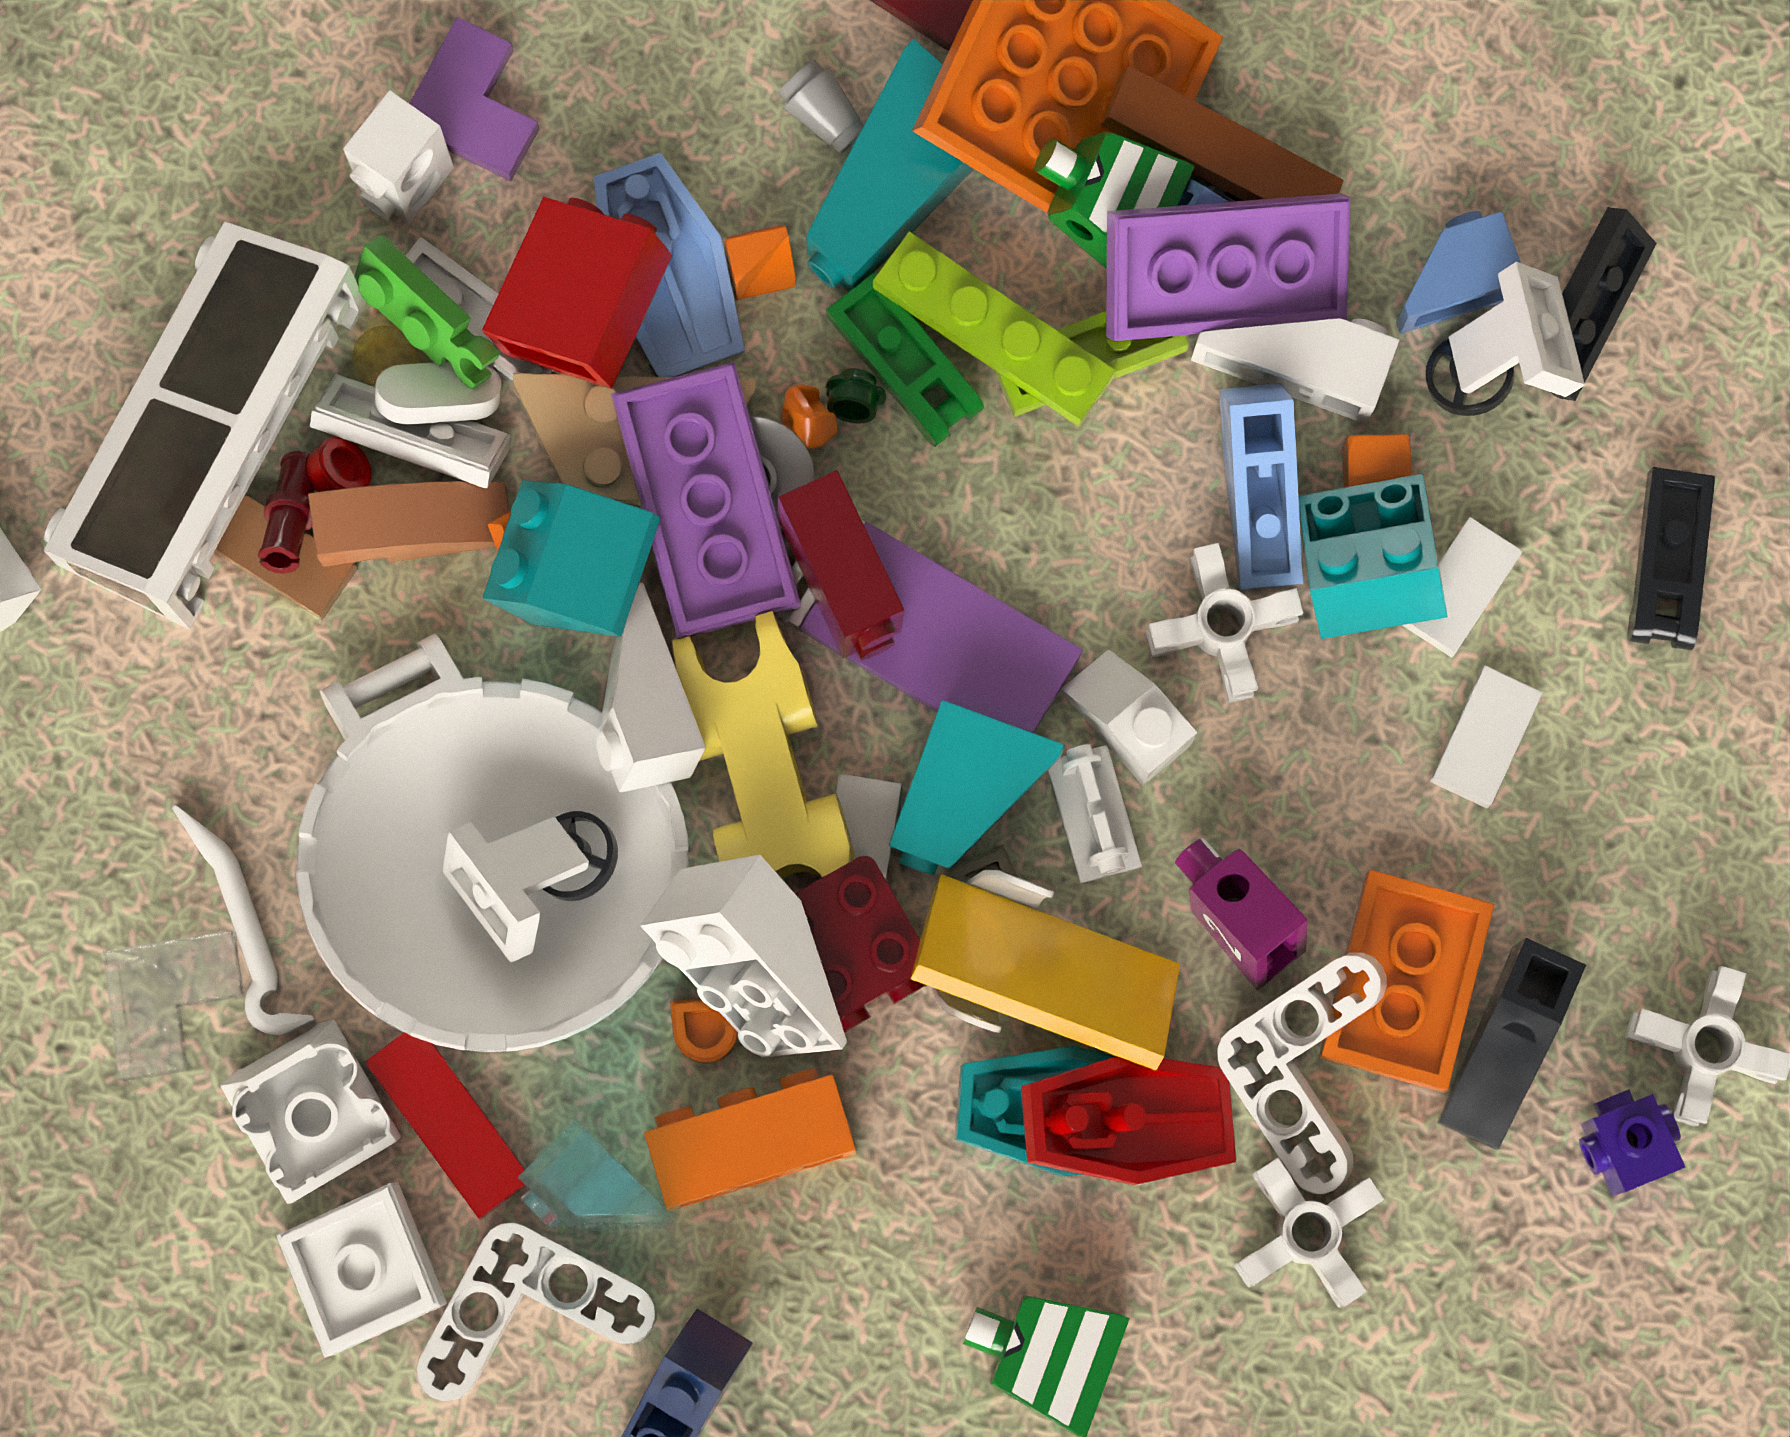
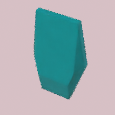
[954,1046,1114,1177]

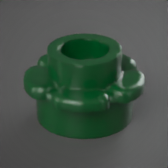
[826,368,886,424]

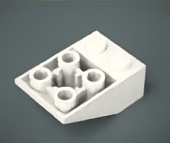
[640,855,847,1058]

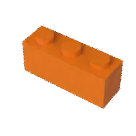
[644,1068,856,1212]

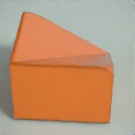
[725,225,796,301]

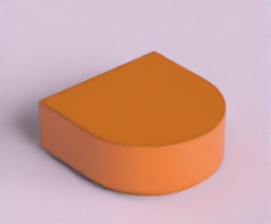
[670,998,738,1064]

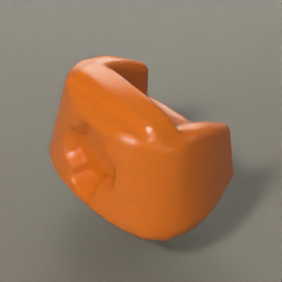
[780,384,838,449]

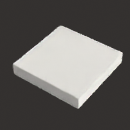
[276,1182,447,1357]

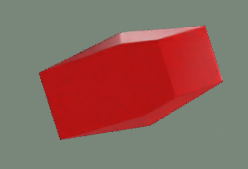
[1021,1056,1236,1185]

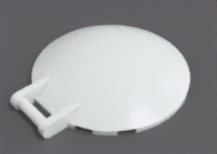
[296,633,689,1052]

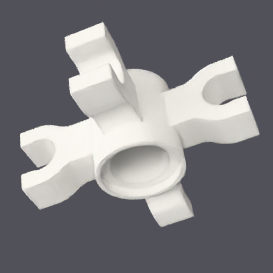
[1145,543,1303,703]
[1625,966,1790,1127]
[1233,1157,1384,1308]

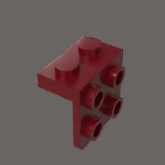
[795,856,927,1033]

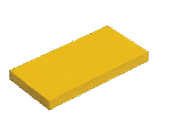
[911,874,1181,1070]

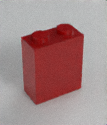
[482,196,672,389]

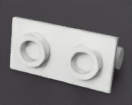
[1048,744,1142,884]

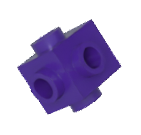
[1579,1089,1686,1196]

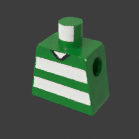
[1034,132,1194,269]
[963,1295,1130,1437]

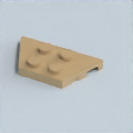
[513,373,756,505]

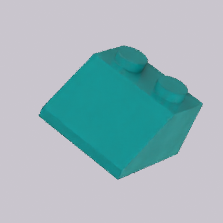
[482,480,661,637]

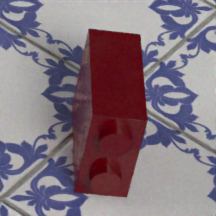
[778,470,904,660]

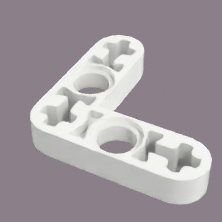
[1217,952,1387,1194]
[417,1223,657,1401]

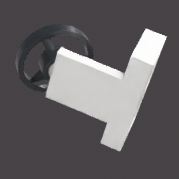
[1426,262,1585,416]
[442,811,618,963]

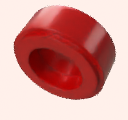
[306,437,372,492]

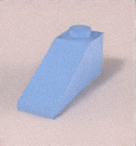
[1219,383,1303,590]

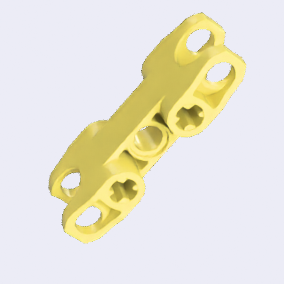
[672,611,855,880]

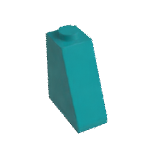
[889,700,1065,875]

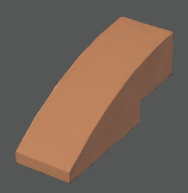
[308,481,509,567]

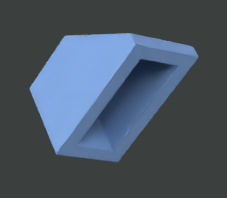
[1396,211,1521,334]

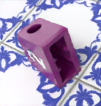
[1175,838,1308,991]

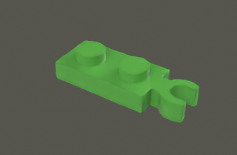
[354,235,500,389]

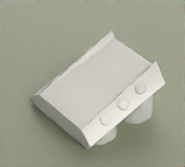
[220,1019,401,1204]

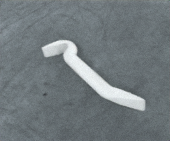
[172,805,317,1036]

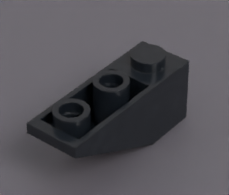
[1437,938,1586,1150]

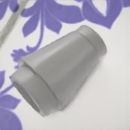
[778,60,864,154]

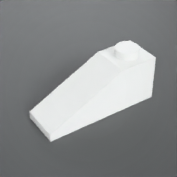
[1191,318,1399,424]
[596,582,706,793]

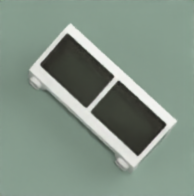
[43,221,366,630]

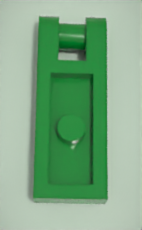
[826,272,985,447]

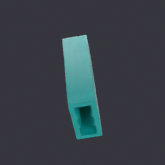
[806,39,974,291]

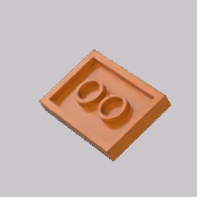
[1318,870,1495,1093]

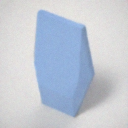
[594,153,745,378]

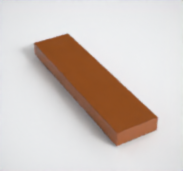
[1100,66,1344,201]

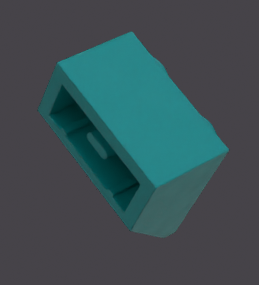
[1299,474,1448,639]

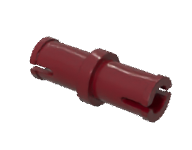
[258,451,315,574]

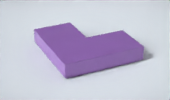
[409,17,539,181]

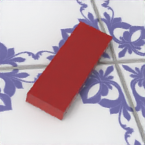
[365,1032,534,1220]

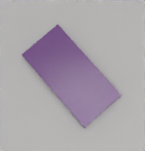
[1106,193,1350,341]
[612,362,801,639]
[800,521,1083,733]

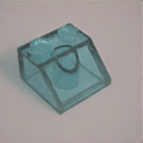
[518,1120,677,1231]

